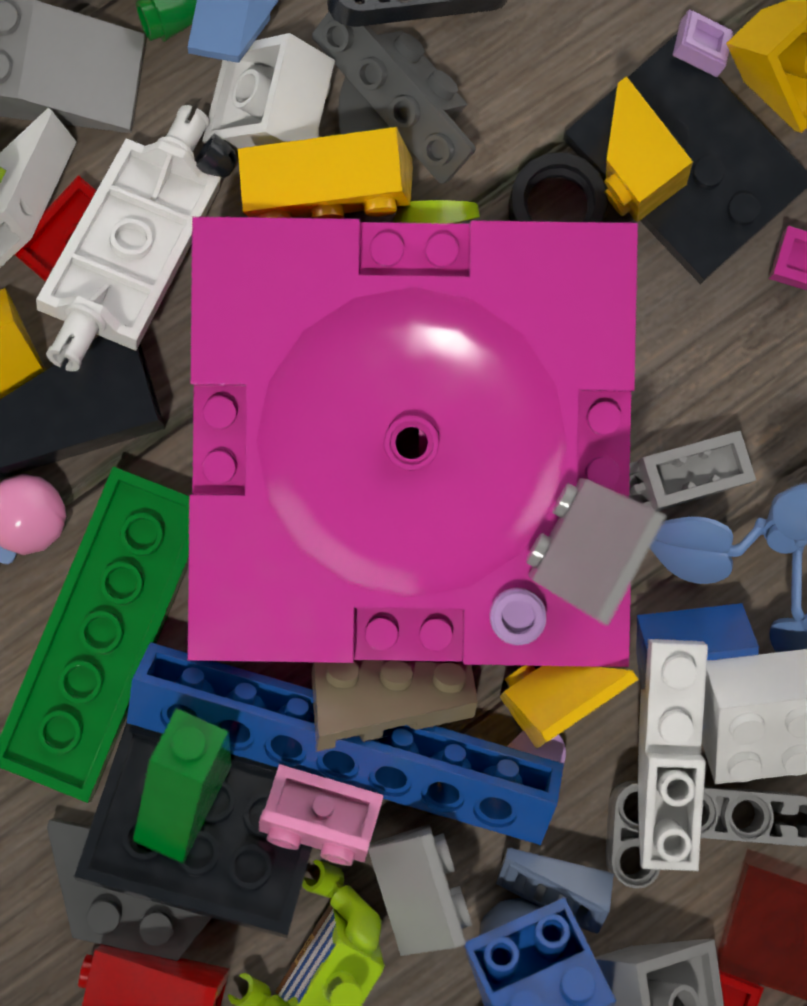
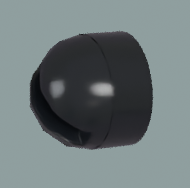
[195,133,236,179]

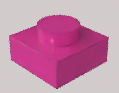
[769,226,807,291]

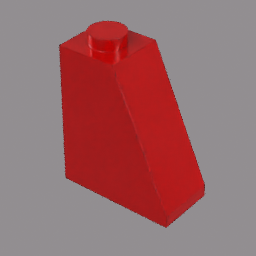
[78,944,230,1006]

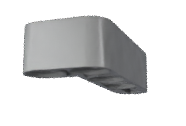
[605,780,807,888]

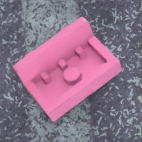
[259,764,384,866]

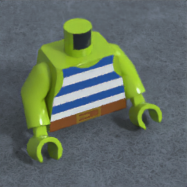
[228,859,384,1006]

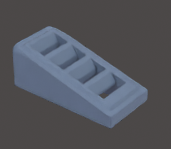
[496,848,614,934]

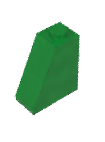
[133,708,232,864]

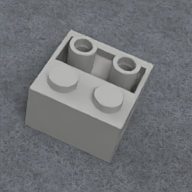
[368,824,472,956]

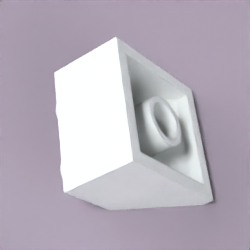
[202,33,335,152]

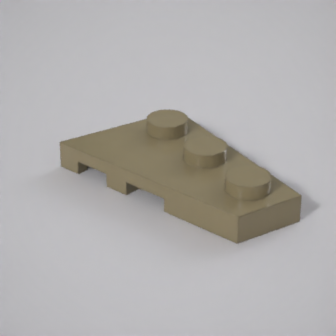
[312,660,478,752]

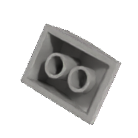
[0,0,146,133]
[525,478,666,625]

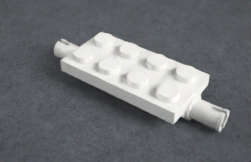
[36,105,221,372]

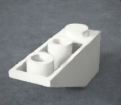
[0,108,77,268]

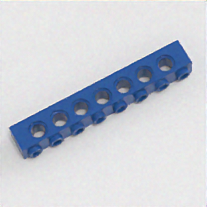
[127,642,564,845]

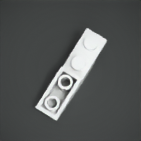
[638,639,708,871]

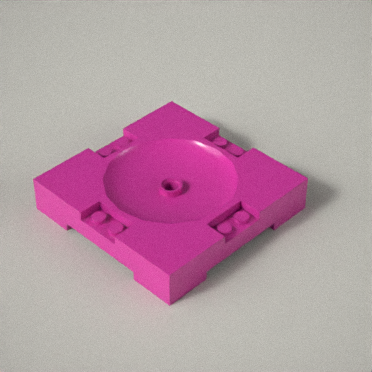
[188,217,638,667]

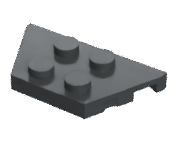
[47,818,211,961]

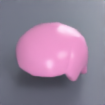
[0,474,66,555]

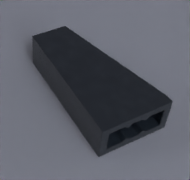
[0,336,166,479]

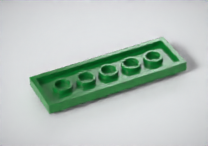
[0,466,189,803]

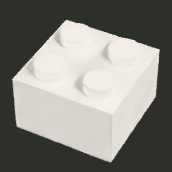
[702,649,807,784]

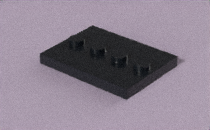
[563,35,807,285]
[74,721,313,938]

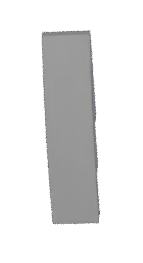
[629,431,756,512]

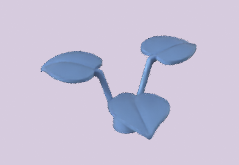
[649,483,807,653]

